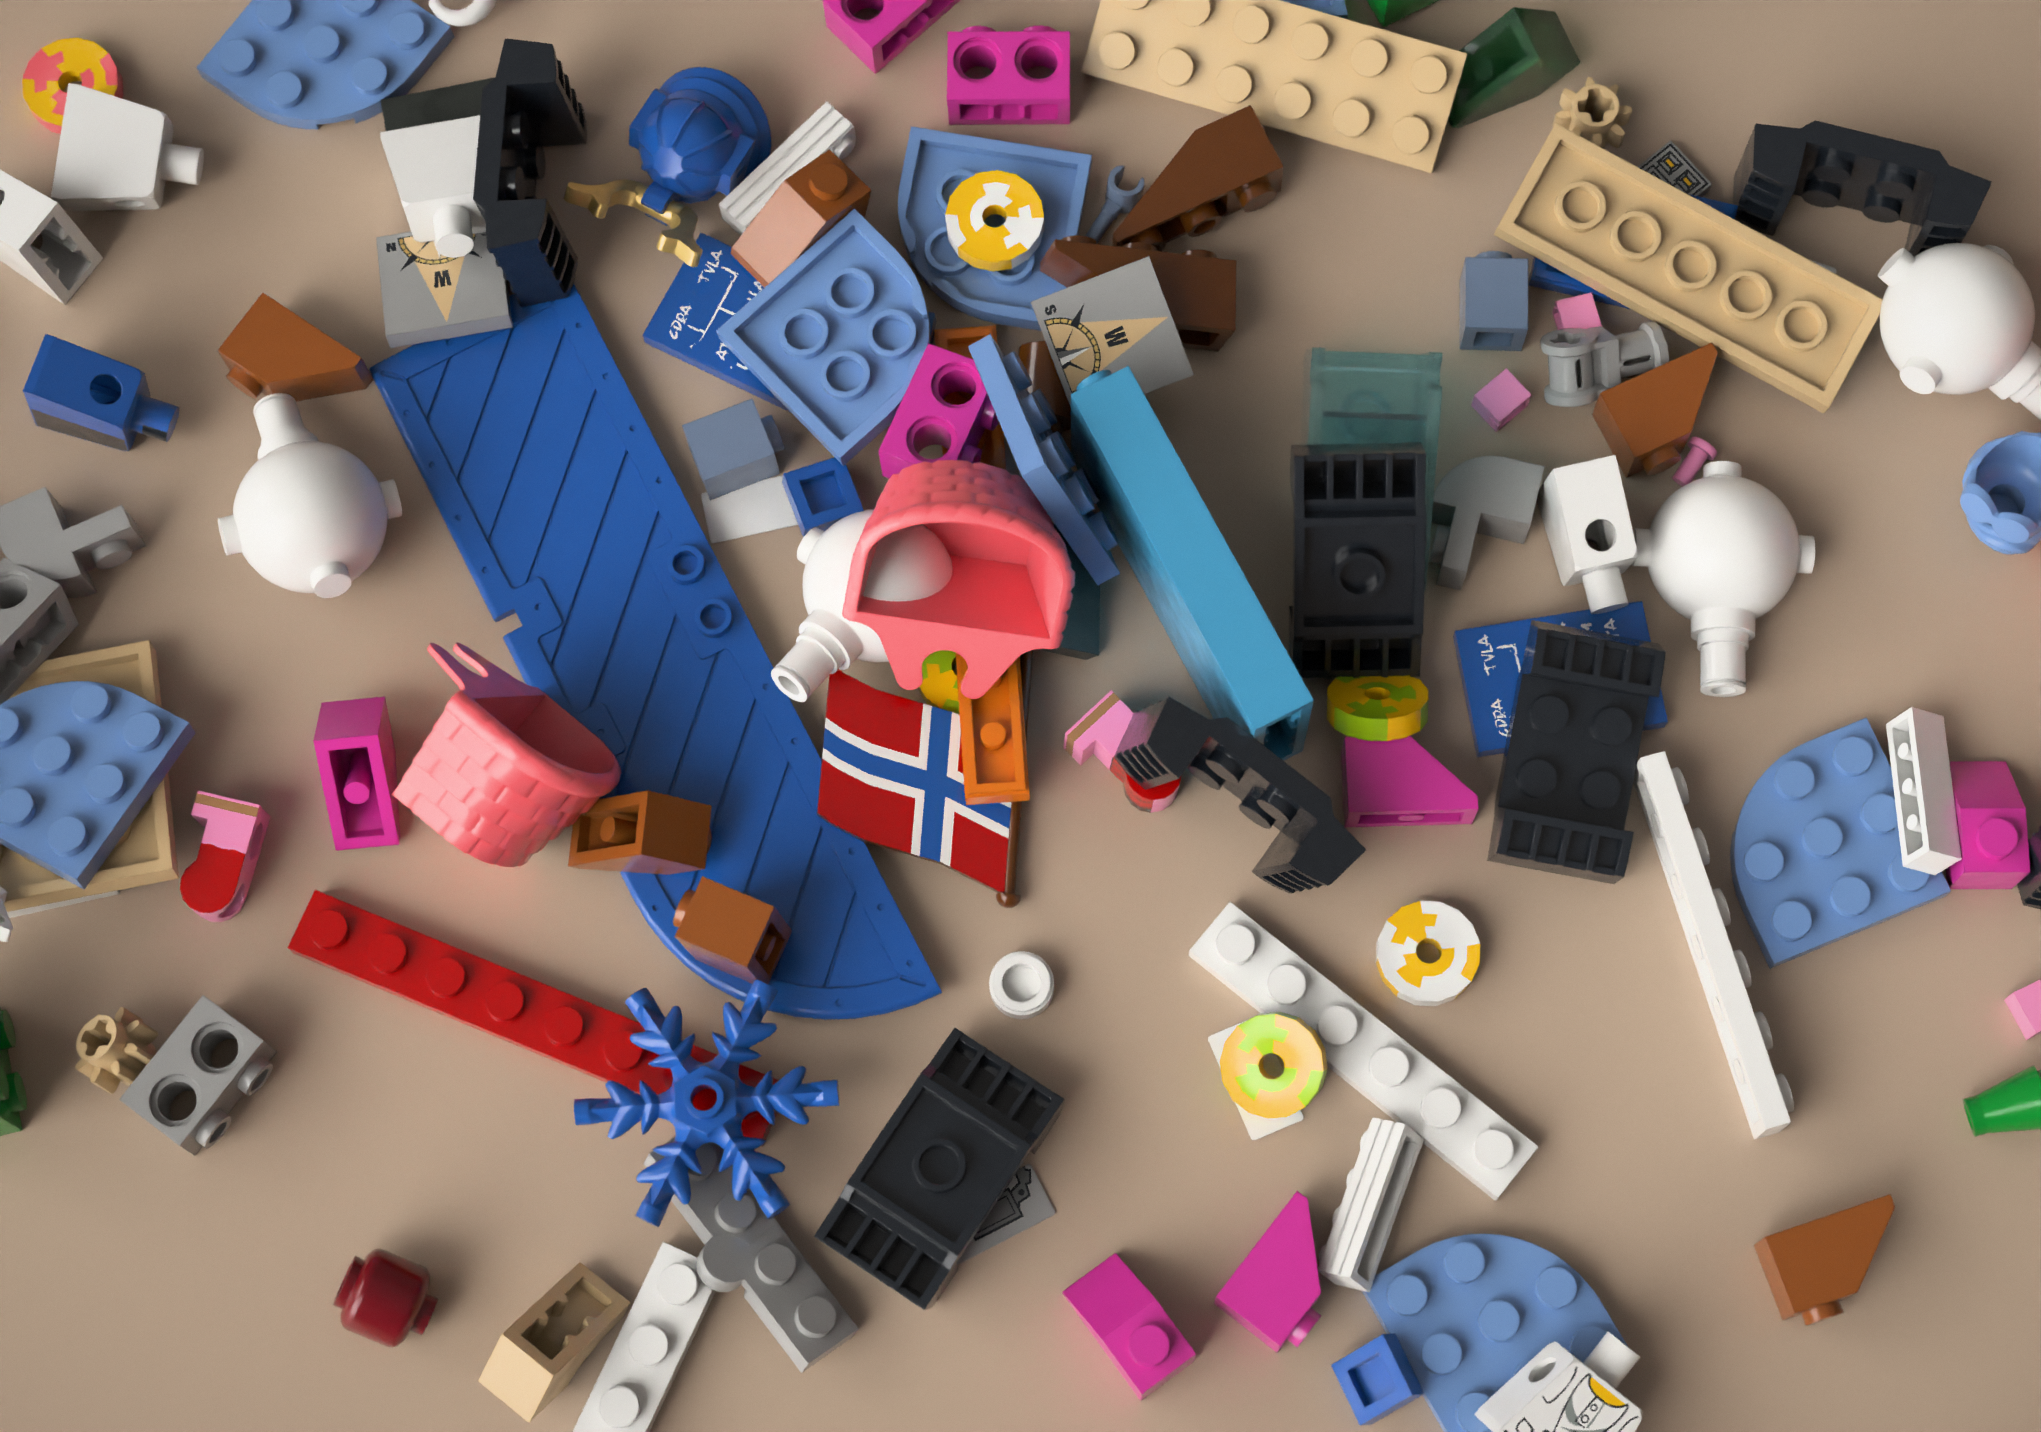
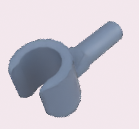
[1085,165,1144,244]

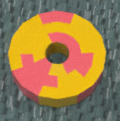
[22,38,124,134]

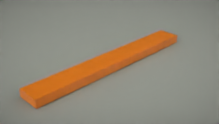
[934,325,1030,805]

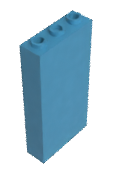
[1071,366,1314,761]

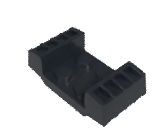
[473,38,587,307]
[1733,120,1991,257]
[1289,442,1426,679]
[1487,620,1666,884]
[1114,697,1366,894]
[814,1028,1065,1310]

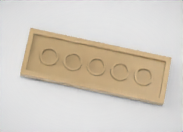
[1081,0,1468,173]
[1494,123,1883,414]

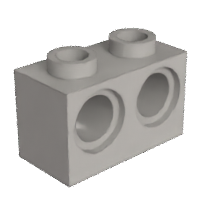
[0,557,79,704]
[119,995,277,1156]

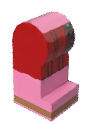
[1063,690,1181,813]
[180,790,270,922]

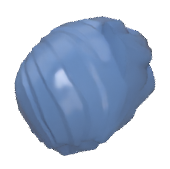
[1960,431,2041,555]

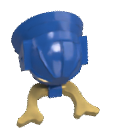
[563,67,771,267]

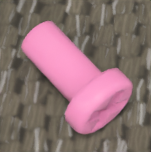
[1672,436,1718,487]

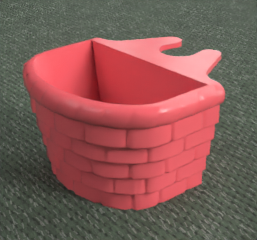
[842,460,1075,699]
[392,643,622,868]

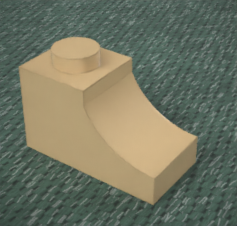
[478,1262,631,1423]

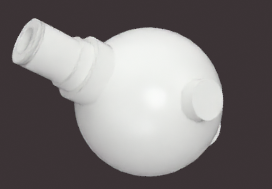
[1878,243,2041,420]
[218,393,402,598]
[1632,461,1815,697]
[771,509,953,702]

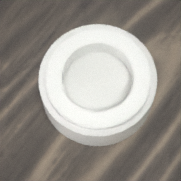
[989,951,1054,1019]

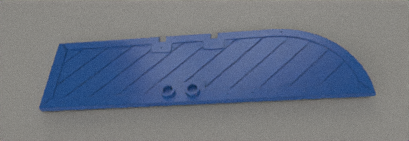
[369,284,942,1020]

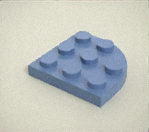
[196,0,454,129]
[898,126,1092,331]
[716,208,931,466]
[968,334,1120,585]
[0,681,195,890]
[1730,717,1951,969]
[1361,1234,1628,1432]

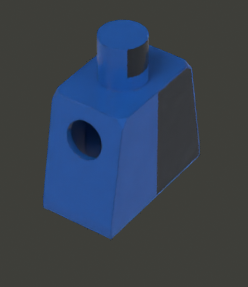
[23,334,179,451]

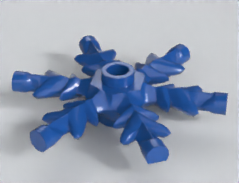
[574,979,840,1227]

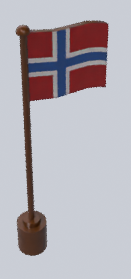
[817,341,1071,908]

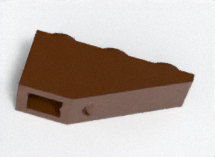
[1112,105,1284,251]
[1040,235,1237,352]

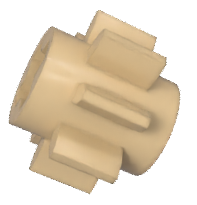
[1552,77,1632,148]
[75,1007,158,1094]

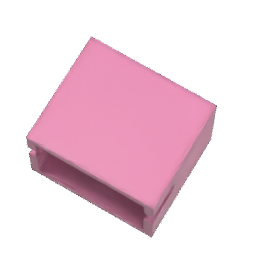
[1552,292,1602,330]
[1471,368,1532,432]
[2004,979,2041,1040]

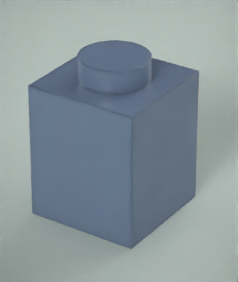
[1459,251,1528,351]
[682,398,785,500]

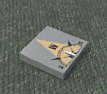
[376,232,513,348]
[1031,256,1194,407]

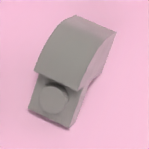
[1426,456,1544,591]
[0,487,146,598]

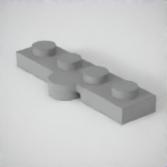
[643,1137,858,1373]

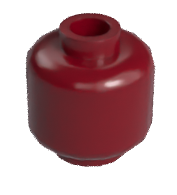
[333,1249,438,1348]

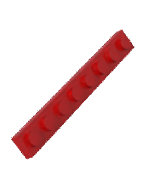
[288,890,779,1147]

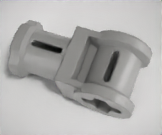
[1540,321,1669,407]

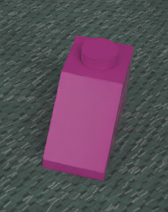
[313,696,400,851]
[1341,736,1479,828]
[1946,761,2030,889]
[1214,1191,1322,1353]
[1062,1253,1196,1401]

